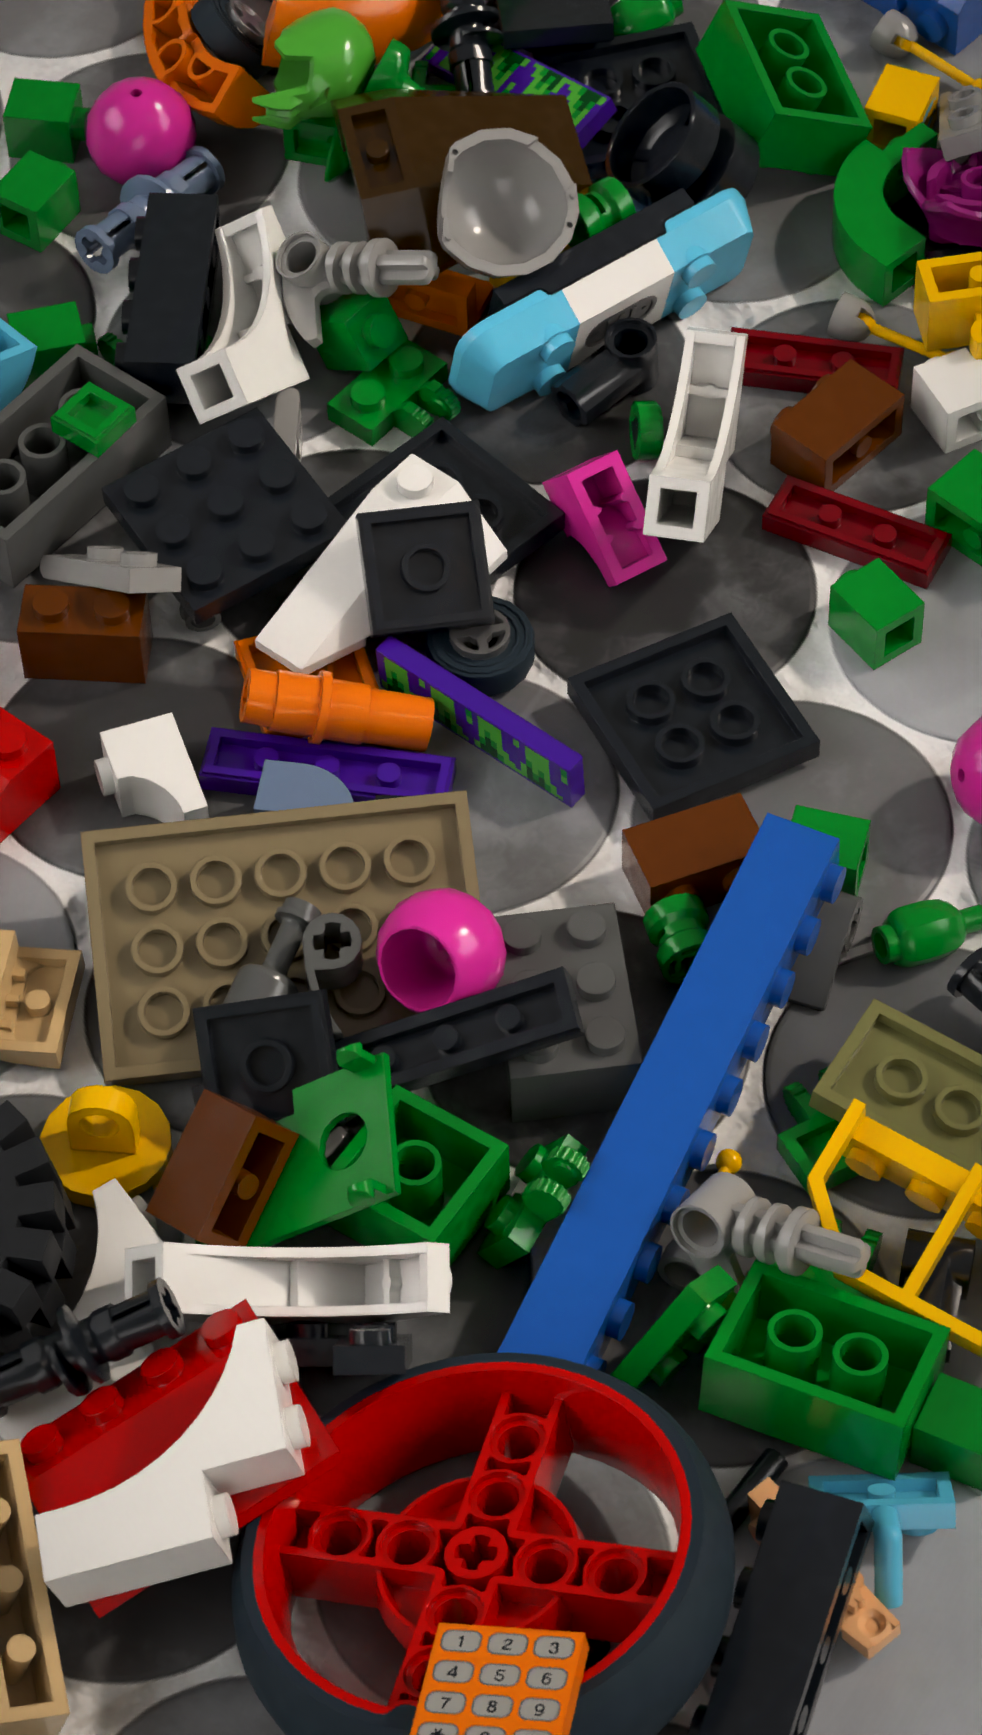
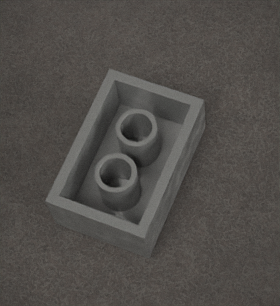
[494,903,643,1123]

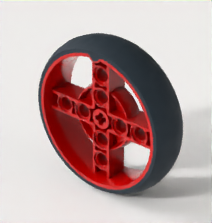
[231,1352,735,1735]

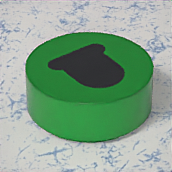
[629,400,664,460]

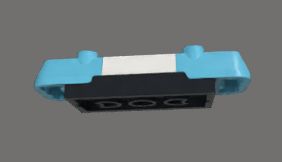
[448,188,754,411]

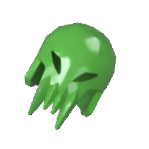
[252,7,376,130]

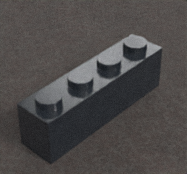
[115,193,221,404]
[688,1480,875,1735]

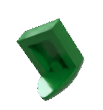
[283,118,350,183]

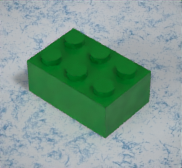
[696,0,872,177]
[698,1259,951,1481]

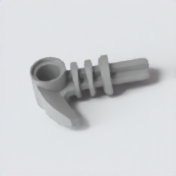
[275,231,440,348]
[670,1172,871,1294]

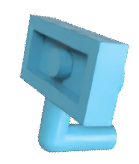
[808,1471,956,1609]

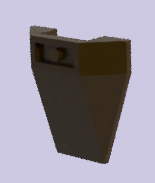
[330,88,592,274]

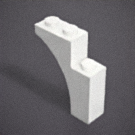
[176,205,310,424]
[643,327,748,543]
[0,1178,175,1442]
[125,1242,452,1325]
[35,1318,311,1608]

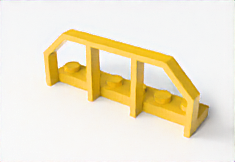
[807,1098,982,1358]

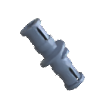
[75,146,225,274]

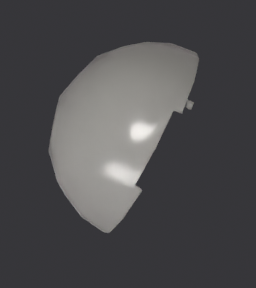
[437,128,580,278]

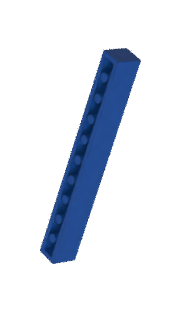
[497,813,846,1373]

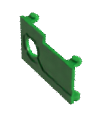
[195,1042,401,1247]

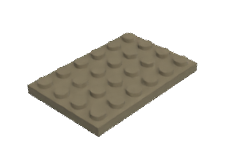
[80,790,480,1086]

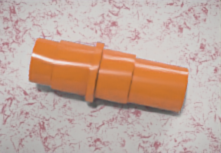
[239,668,435,752]

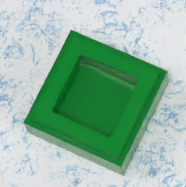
[50,381,137,458]

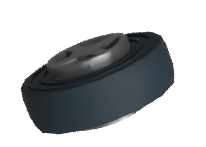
[191,0,273,80]
[426,596,535,697]

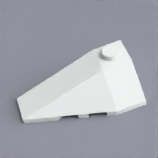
[255,453,507,674]

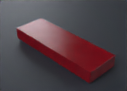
[731,327,905,394]
[762,475,952,590]

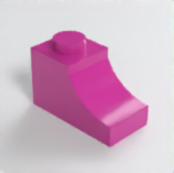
[542,450,668,587]

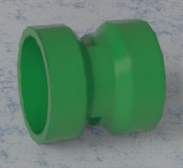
[568,176,636,247]
[643,893,710,984]

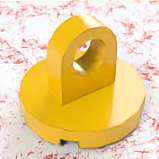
[40,1085,173,1209]

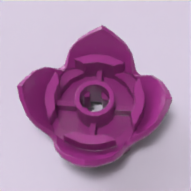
[902,147,982,249]

